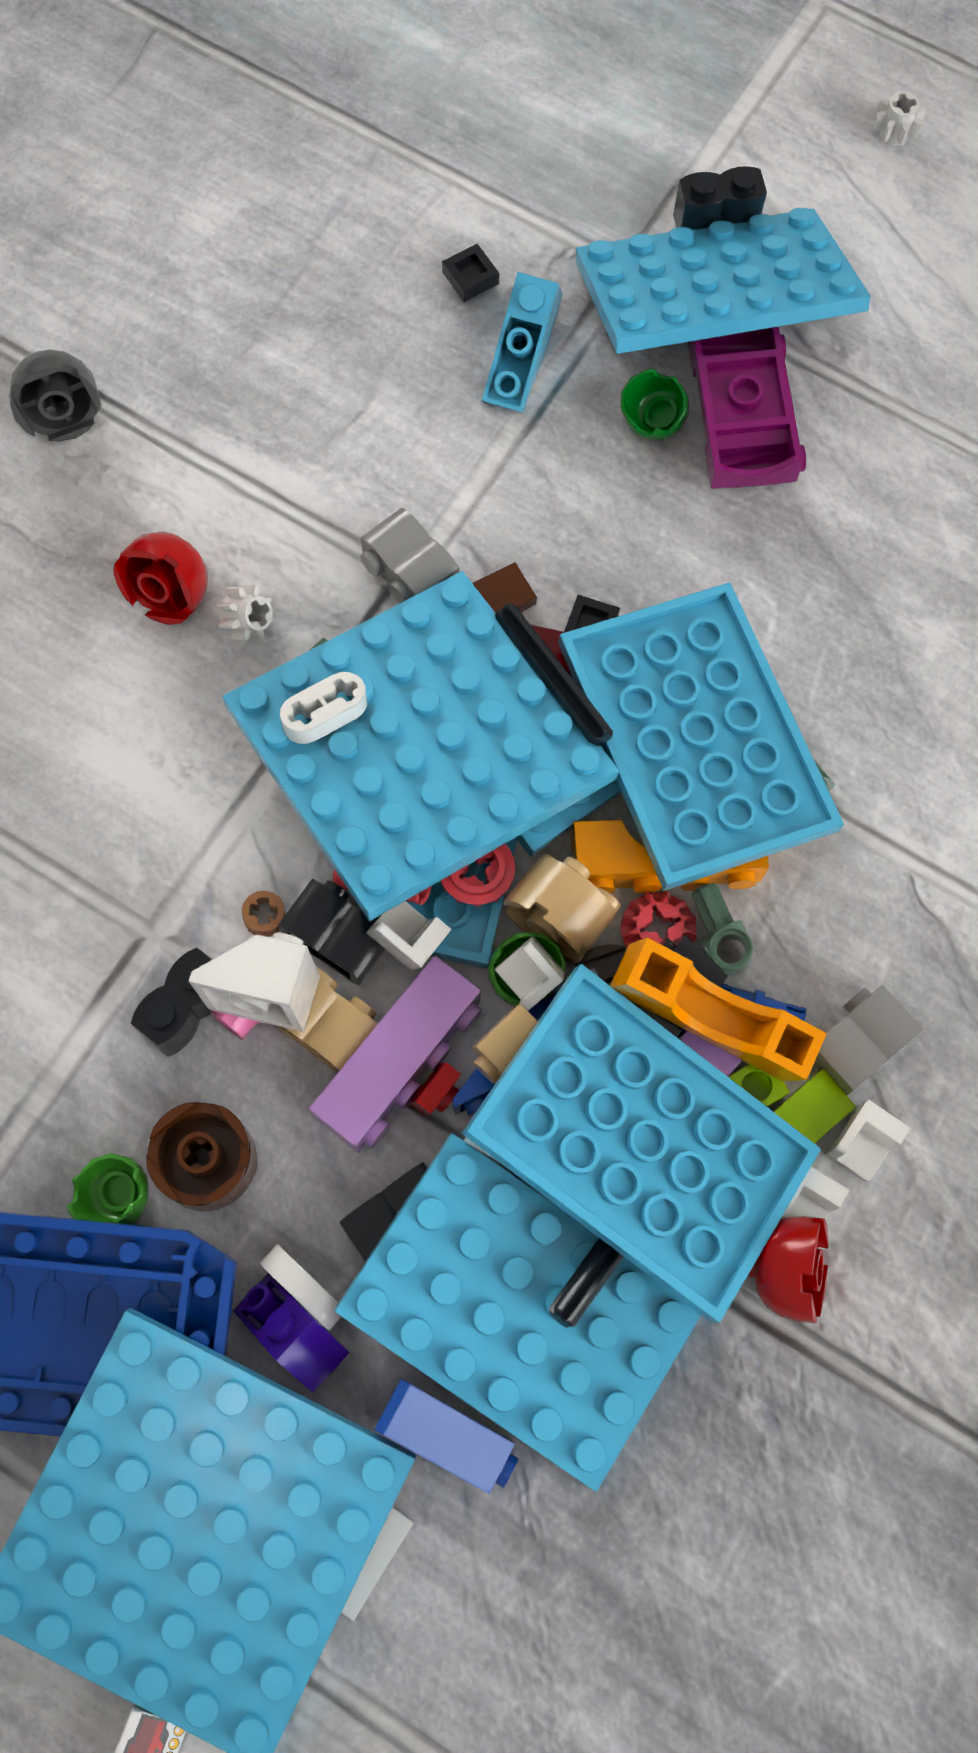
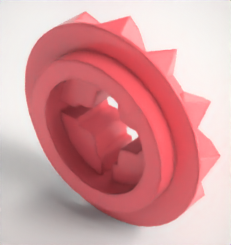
[441,844,515,908]
[621,891,697,948]

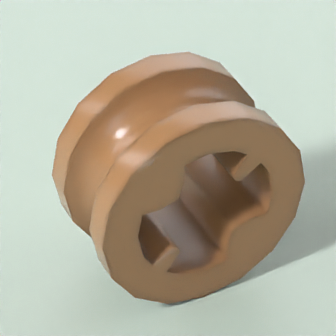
[242,890,286,937]

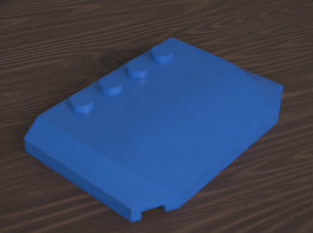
[0,1211,237,1437]

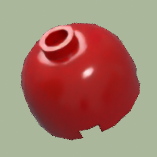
[113,531,208,625]
[747,1216,829,1324]

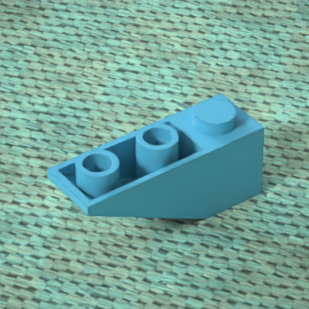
[482,272,563,413]

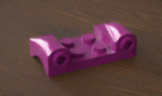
[688,326,806,489]

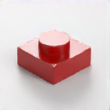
[409,1062,462,1115]

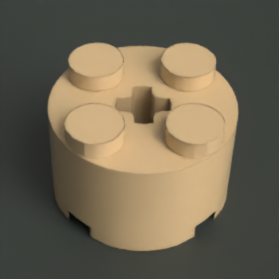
[503,854,621,963]

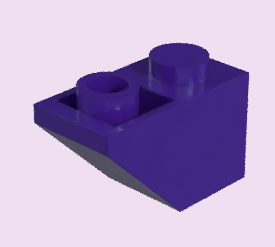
[233,1273,350,1393]

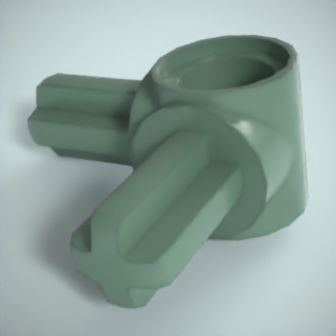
[691,883,753,976]

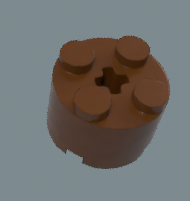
[146,1102,257,1212]

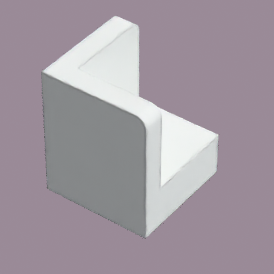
[367,901,452,970]
[495,936,565,1011]
[825,1099,911,1182]
[781,1166,850,1220]

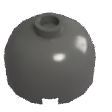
[9,349,101,442]

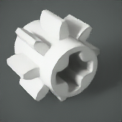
[872,91,926,146]
[216,585,274,641]

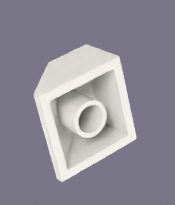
[189,933,320,1032]

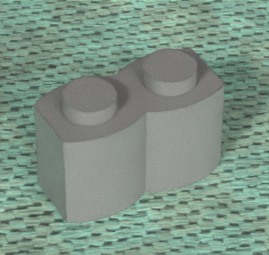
[360,508,459,604]
[814,985,923,1095]

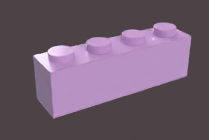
[308,955,482,1153]

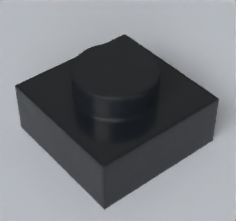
[442,243,500,302]
[564,595,620,632]

